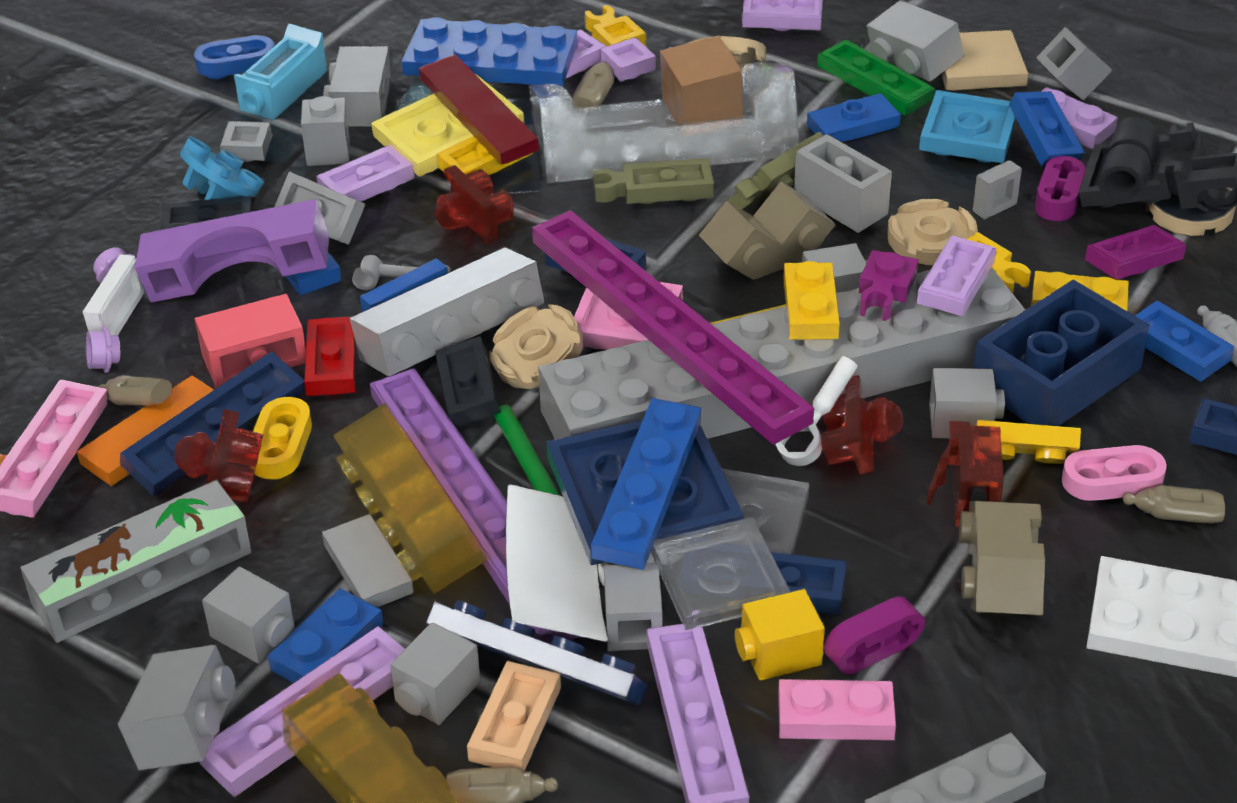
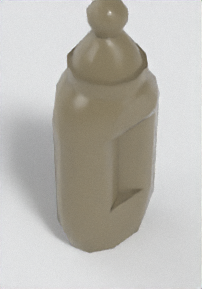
[572,61,614,112]
[98,375,172,406]
[1123,485,1225,524]
[445,766,558,803]

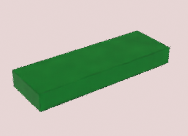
[817,40,935,116]

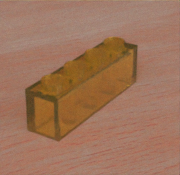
[333,403,488,594]
[282,673,459,803]

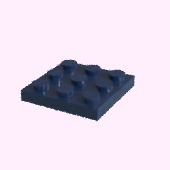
[546,420,744,566]

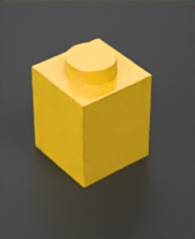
[735,589,825,681]

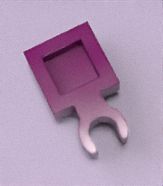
[859,250,919,321]

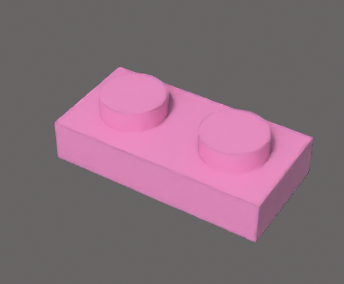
[778,679,896,740]

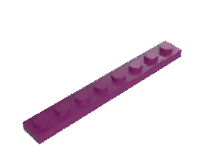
[532,210,814,445]

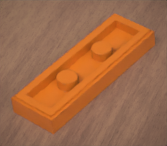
[77,376,214,486]

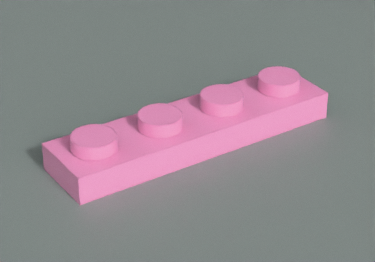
[0,380,107,518]

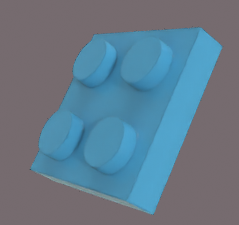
[919,90,1016,163]

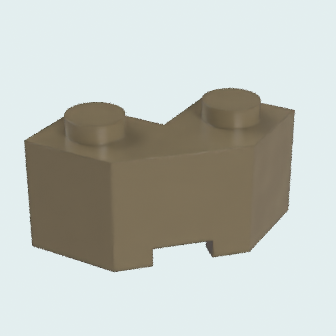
[699,181,836,280]
[959,501,1045,615]

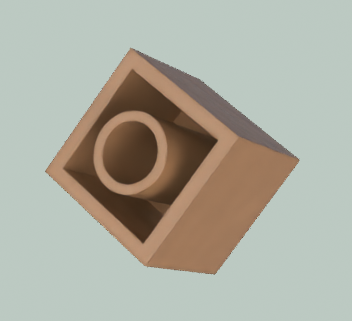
[660,35,743,137]

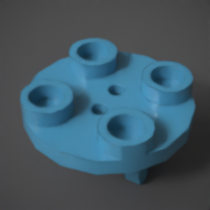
[180,137,264,200]

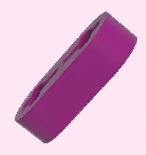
[1035,156,1086,222]
[823,596,925,674]

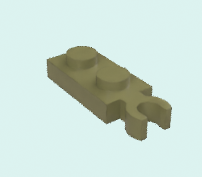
[727,132,823,210]
[593,158,714,204]

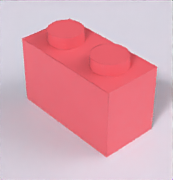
[195,294,306,388]

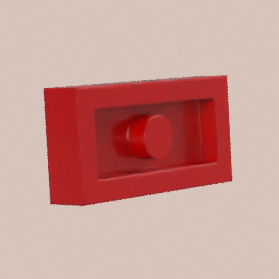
[304,317,356,396]

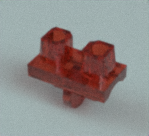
[435,165,514,244]
[821,375,903,474]
[174,409,264,502]

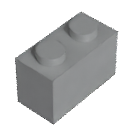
[866,0,964,82]
[324,46,392,127]
[794,134,892,233]
[118,645,235,770]

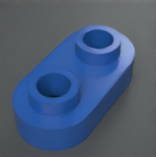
[194,35,274,79]

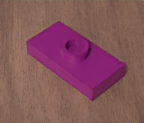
[1085,225,1186,280]

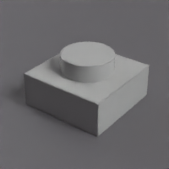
[220,121,272,162]
[973,160,1022,220]

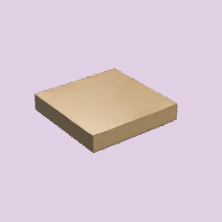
[941,30,1028,91]

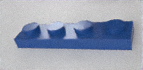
[591,398,701,570]

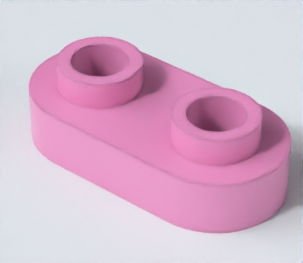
[1062,445,1167,501]

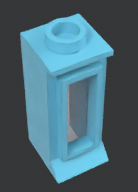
[234,23,327,120]

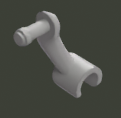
[352,255,451,290]

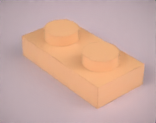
[467,661,561,771]

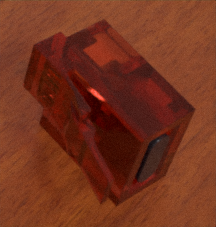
[927,421,1004,527]

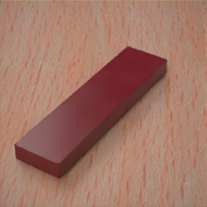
[419,54,539,166]

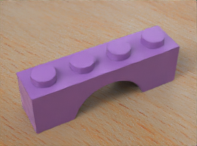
[135,199,329,302]

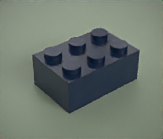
[973,279,1150,426]

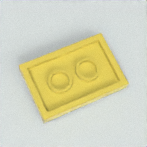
[371,74,524,177]

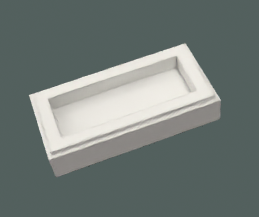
[83,254,145,335]

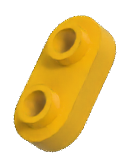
[247,397,312,479]

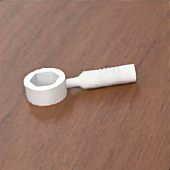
[776,356,858,466]

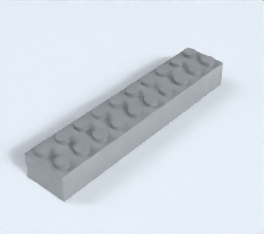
[538,267,1025,439]

